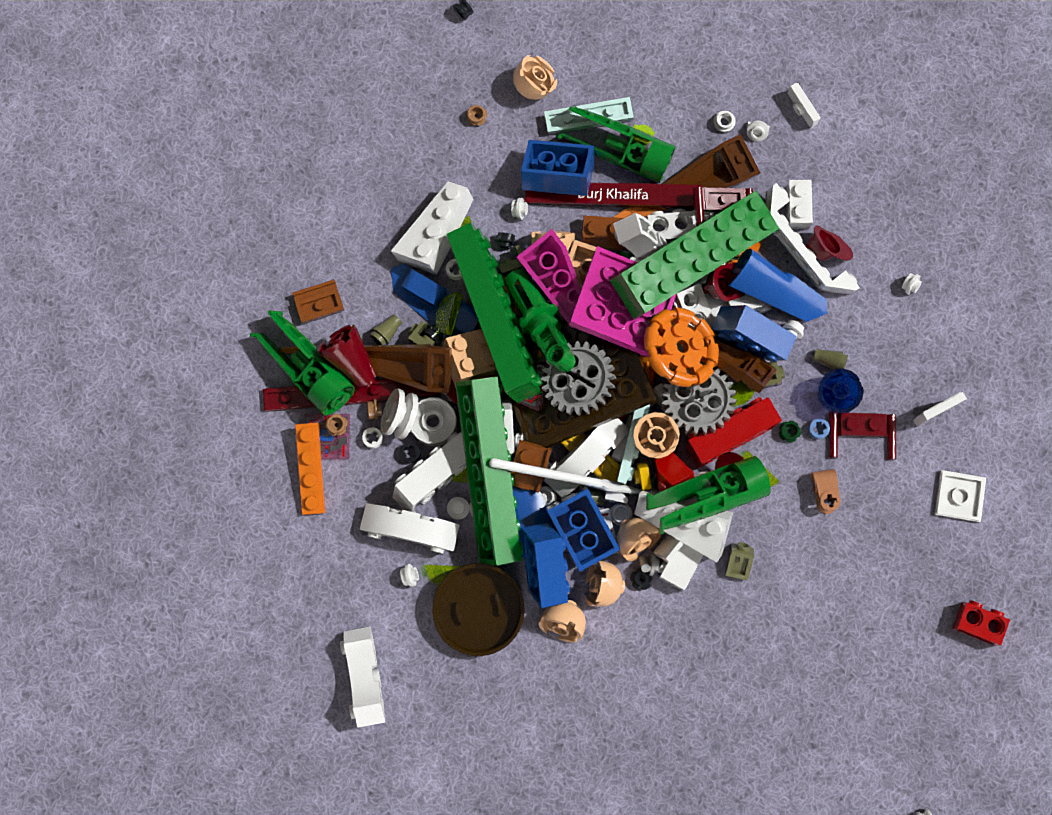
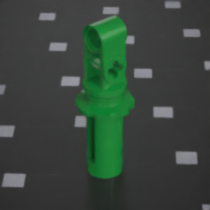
[505,268,575,372]

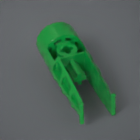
[558,105,676,184]
[250,310,355,416]
[646,456,771,534]

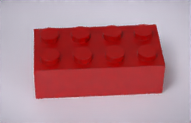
[685,397,782,469]

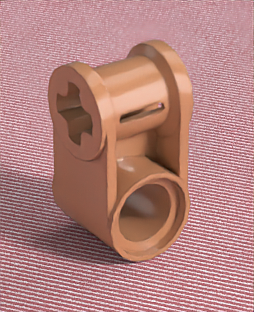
[810,469,841,514]

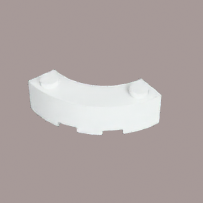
[613,213,668,261]
[544,418,629,498]
[360,503,460,554]
[340,627,385,728]

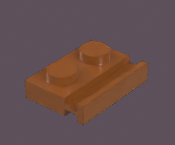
[582,215,626,250]
[292,279,345,324]
[511,440,552,493]

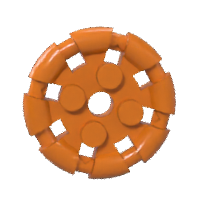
[644,307,719,387]

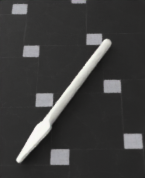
[489,458,642,494]

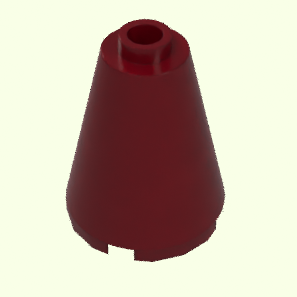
[317,324,376,388]

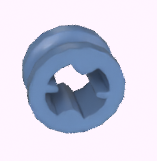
[808,418,830,439]

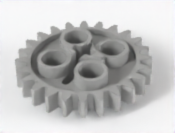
[541,341,616,416]
[661,362,736,436]

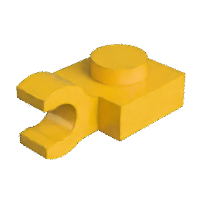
[632,462,652,490]

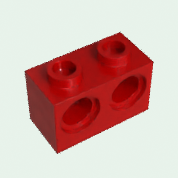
[952,600,1010,646]

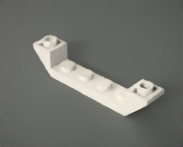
[766,183,860,294]

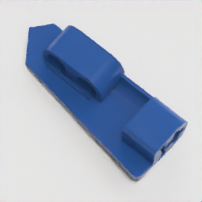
[729,248,827,322]
[391,264,480,337]
[510,452,555,558]

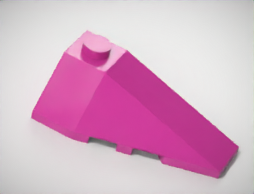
[517,229,581,328]

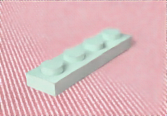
[544,97,634,135]
[617,404,650,485]

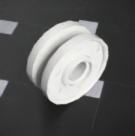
[381,389,418,440]
[411,397,458,447]

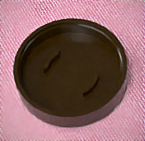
[432,563,525,656]

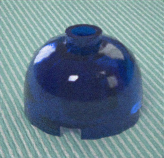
[817,368,864,414]

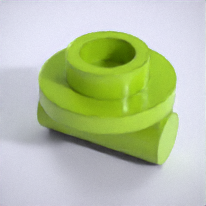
[633,124,655,145]

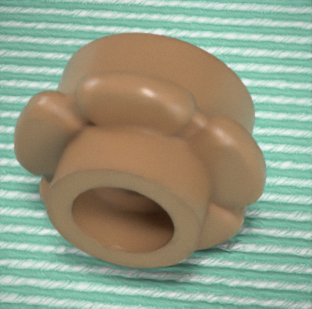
[466,105,487,126]
[367,399,382,421]
[325,414,348,436]

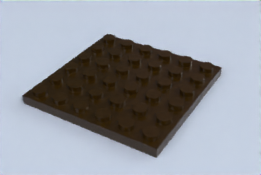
[510,303,657,448]

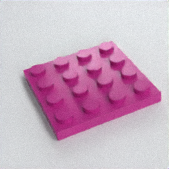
[569,246,676,357]

